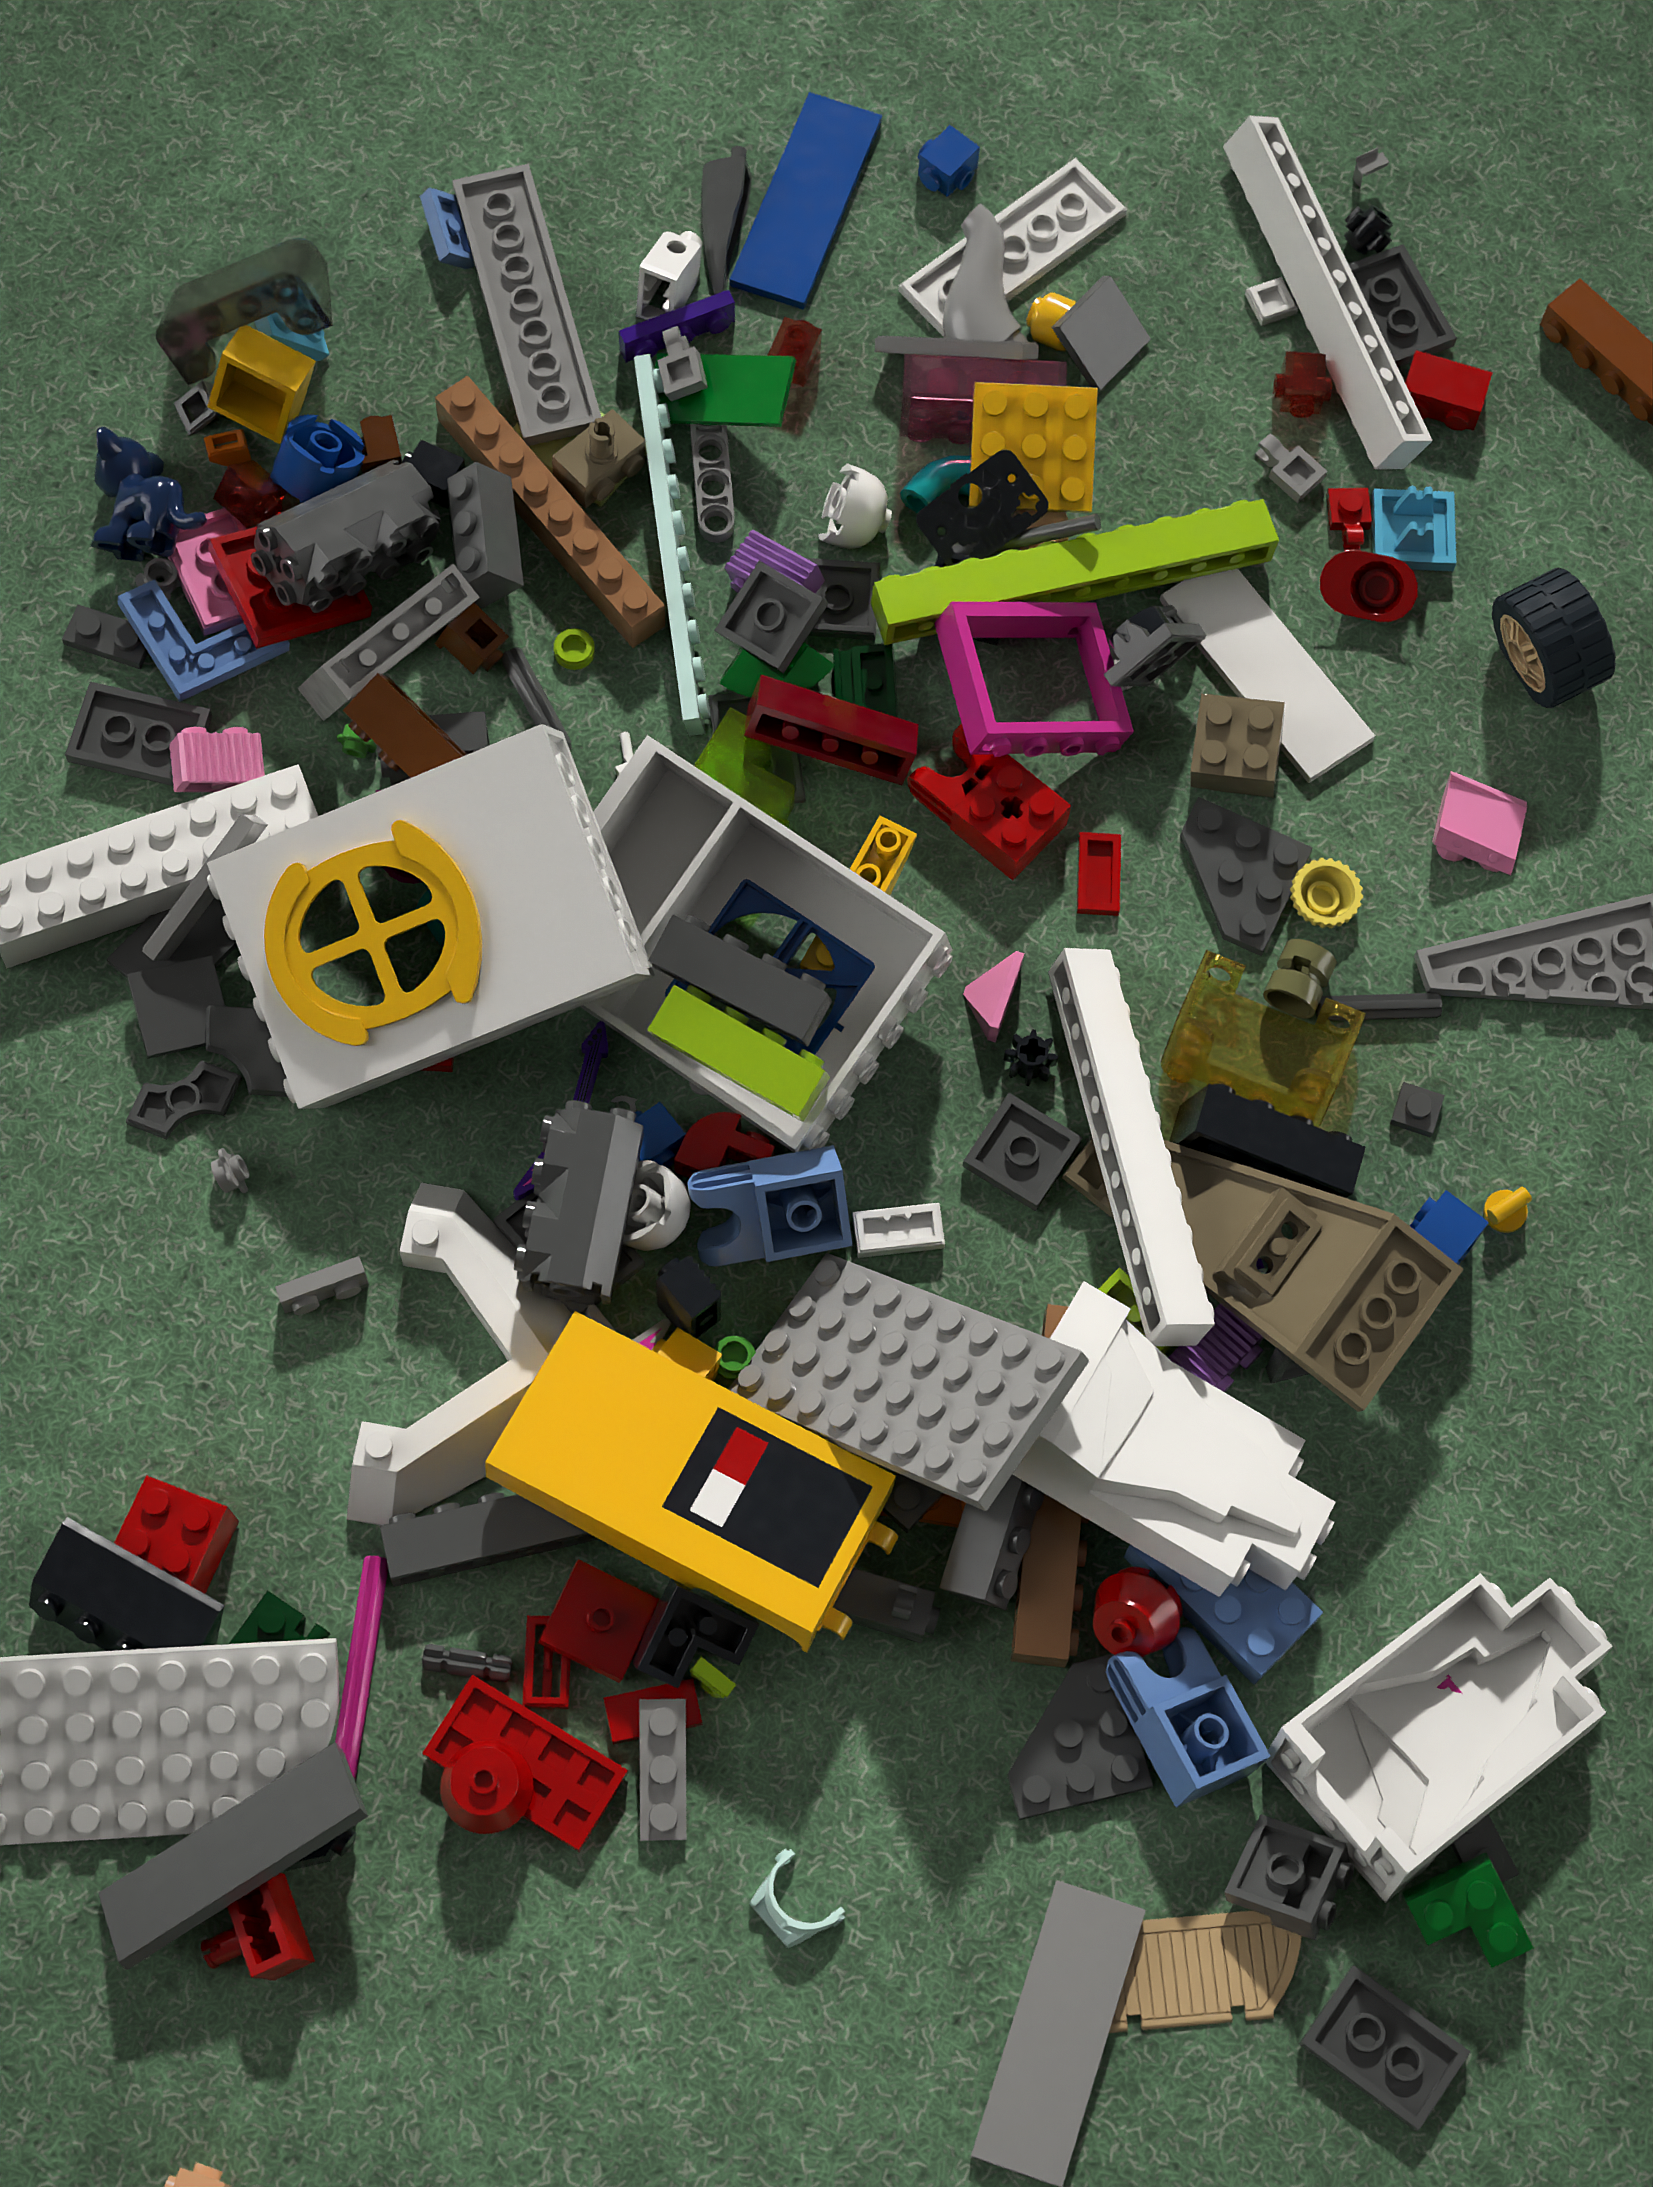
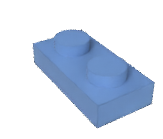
[420,187,474,269]

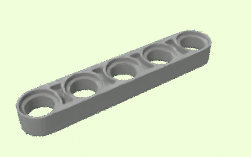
[690,424,735,543]

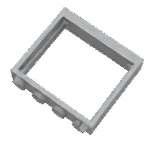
[297,564,480,721]

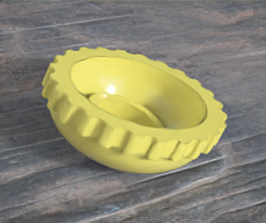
[1290,858,1363,928]

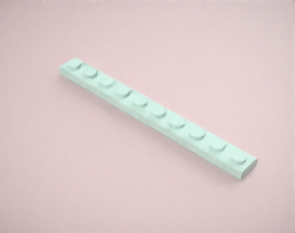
[634,354,711,736]

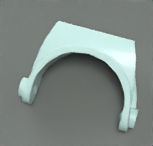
[749,1849,846,1948]

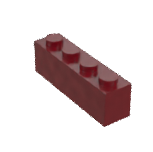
[744,674,919,786]

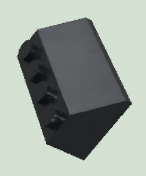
[29,1517,224,1651]

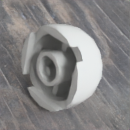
[819,463,892,549]
[623,1160,691,1251]

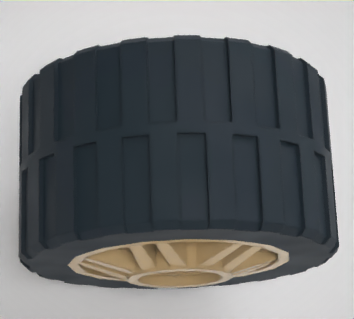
[1492,568,1616,708]

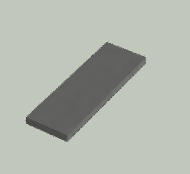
[98,1742,368,1970]

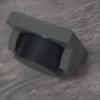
[1103,605,1207,687]

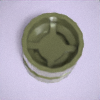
[1263,939,1337,1019]

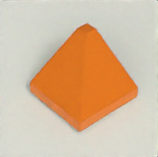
[204,429,254,472]

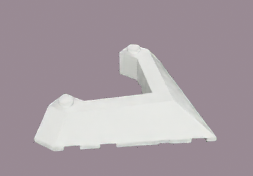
[347,1183,572,1526]

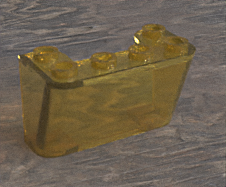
[1161,950,1366,1128]

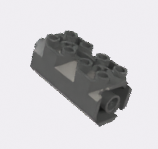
[251,460,441,613]
[514,1100,644,1305]

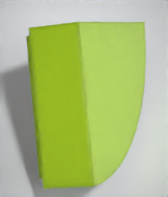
[690,1657,736,1698]

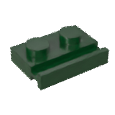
[833,643,898,718]

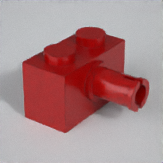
[201,1873,315,1981]

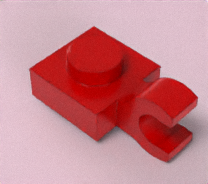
[1326,488,1372,551]

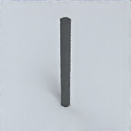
[952,514,1101,556]

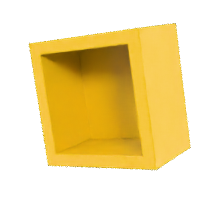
[207,323,316,444]

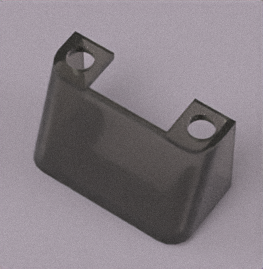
[155,238,333,386]

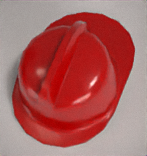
[1320,550,1418,622]

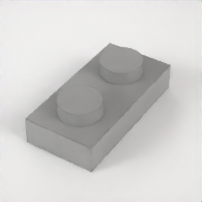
[275,1256,368,1315]

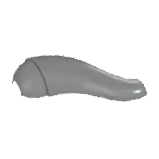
[942,204,1030,384]

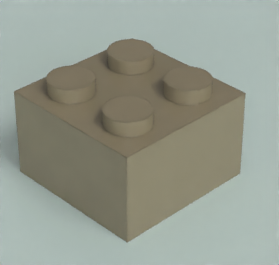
[1190,693,1285,798]

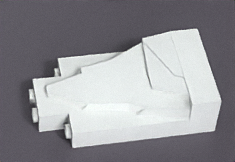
[1013,1281,1336,1597]
[1265,1573,1613,1903]

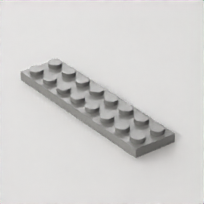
[452,164,601,446]

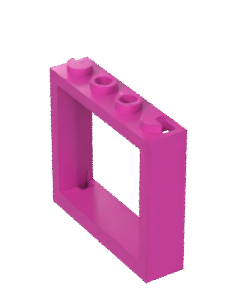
[934,602,1134,757]

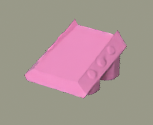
[1433,771,1527,875]

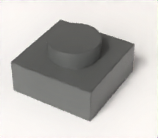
[1390,1082,1445,1138]

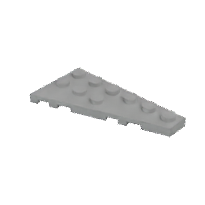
[1414,893,1653,1010]

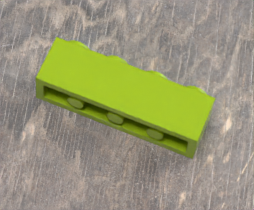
[647,985,830,1122]

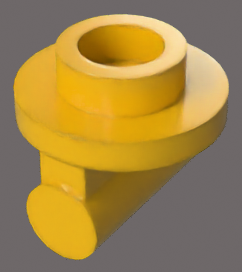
[1483,1187,1532,1233]

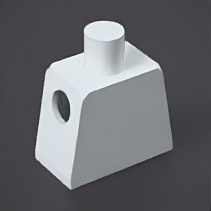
[636,231,702,320]

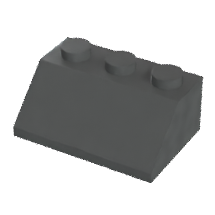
[447,462,524,609]

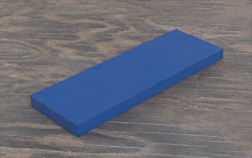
[730,92,882,310]

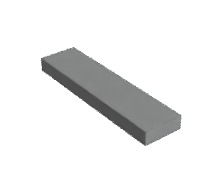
[875,336,1039,359]
[142,814,268,961]

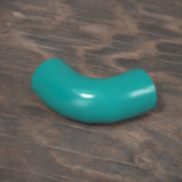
[900,455,971,513]

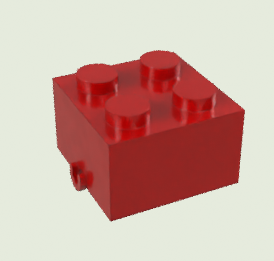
[114,1475,239,1594]

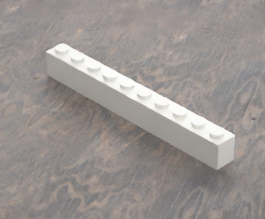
[1223,116,1433,469]
[1048,948,1215,1346]

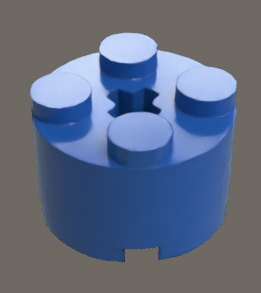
[270,415,365,504]

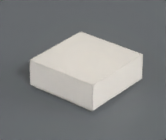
[1245,277,1298,326]

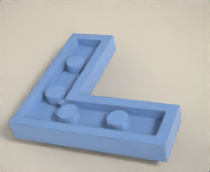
[118,579,290,702]

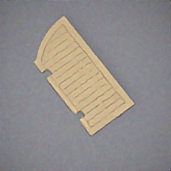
[1109,1911,1301,2033]

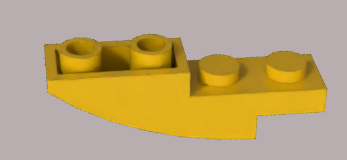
[800,815,917,971]

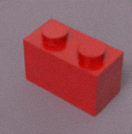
[1405,350,1493,431]

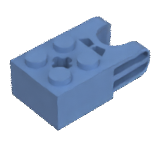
[688,1145,853,1266]
[1106,1627,1271,1808]

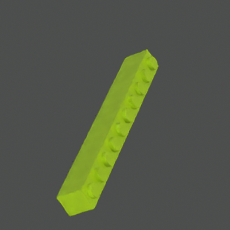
[870,499,1279,645]

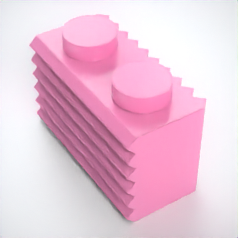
[169,727,265,792]

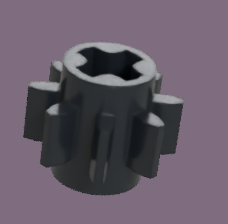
[1344,205,1393,255]
[1003,1029,1058,1086]

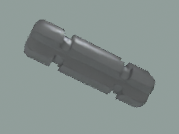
[422,1644,512,1682]

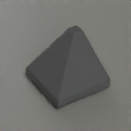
[174,380,220,436]

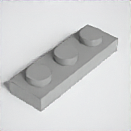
[639,1699,687,1841]

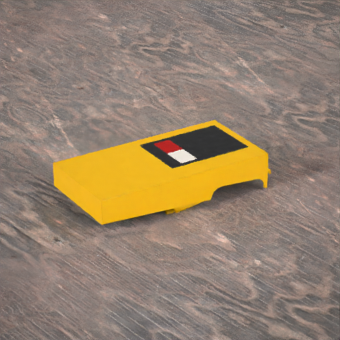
[485,1311,898,1653]

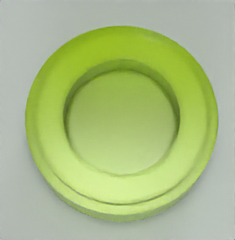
[553,628,595,670]

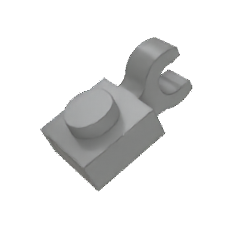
[657,326,708,401]
[1255,434,1327,503]

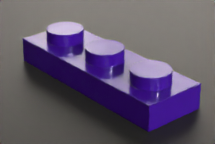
[618,290,735,362]

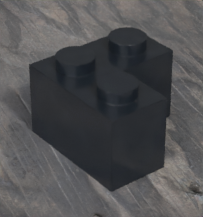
[631,1578,759,1688]

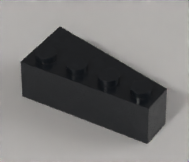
[1169,1084,1366,1198]

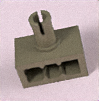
[552,409,646,509]

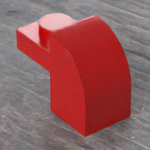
[674,1112,775,1178]

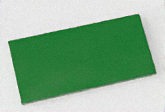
[654,353,796,427]

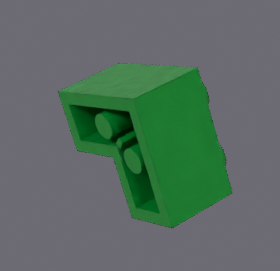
[1403,1852,1534,1968]

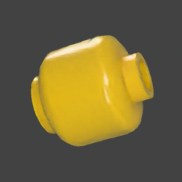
[1026,292,1076,351]

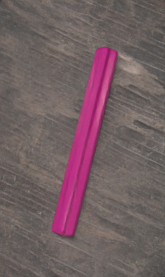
[335,1556,388,1780]

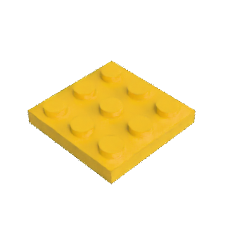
[969,382,1098,513]

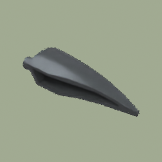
[701,146,752,295]

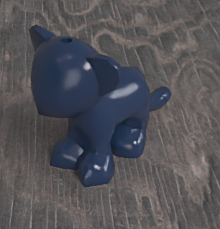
[91,426,207,562]

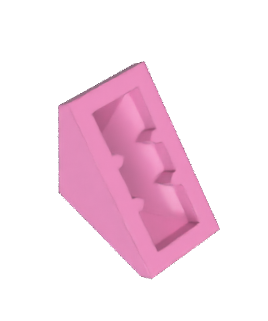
[963,951,1025,1042]

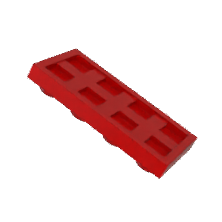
[422,1675,628,1852]

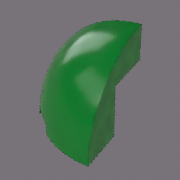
[719,642,835,697]

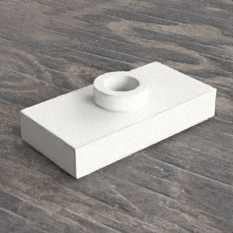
[852,1203,945,1258]

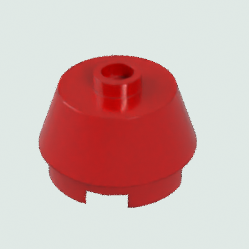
[1093,1567,1182,1657]
[440,1740,533,1834]

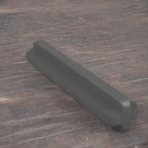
[501,647,571,750]
[1316,993,1442,1021]

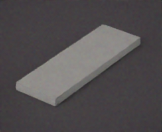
[971,1880,1146,2187]

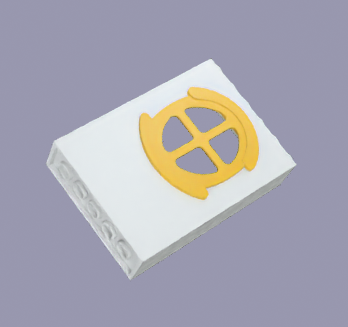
[207,724,655,1109]

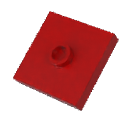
[538,1559,659,1683]

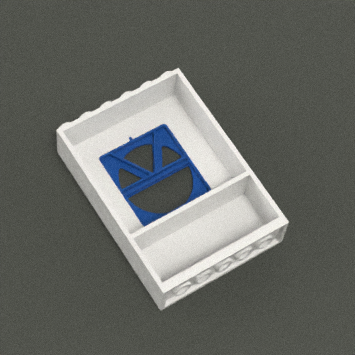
[580,735,953,1152]

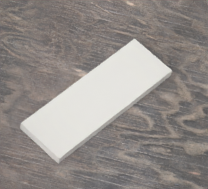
[899,158,1127,338]
[1160,568,1375,783]

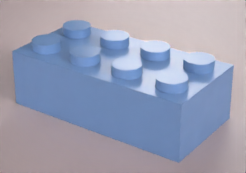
[1124,1545,1323,1685]

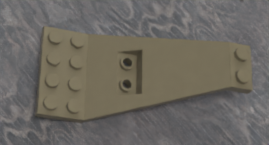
[1061,1137,1463,1412]

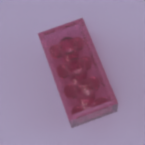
[899,354,1067,444]

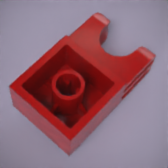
[907,724,1071,881]

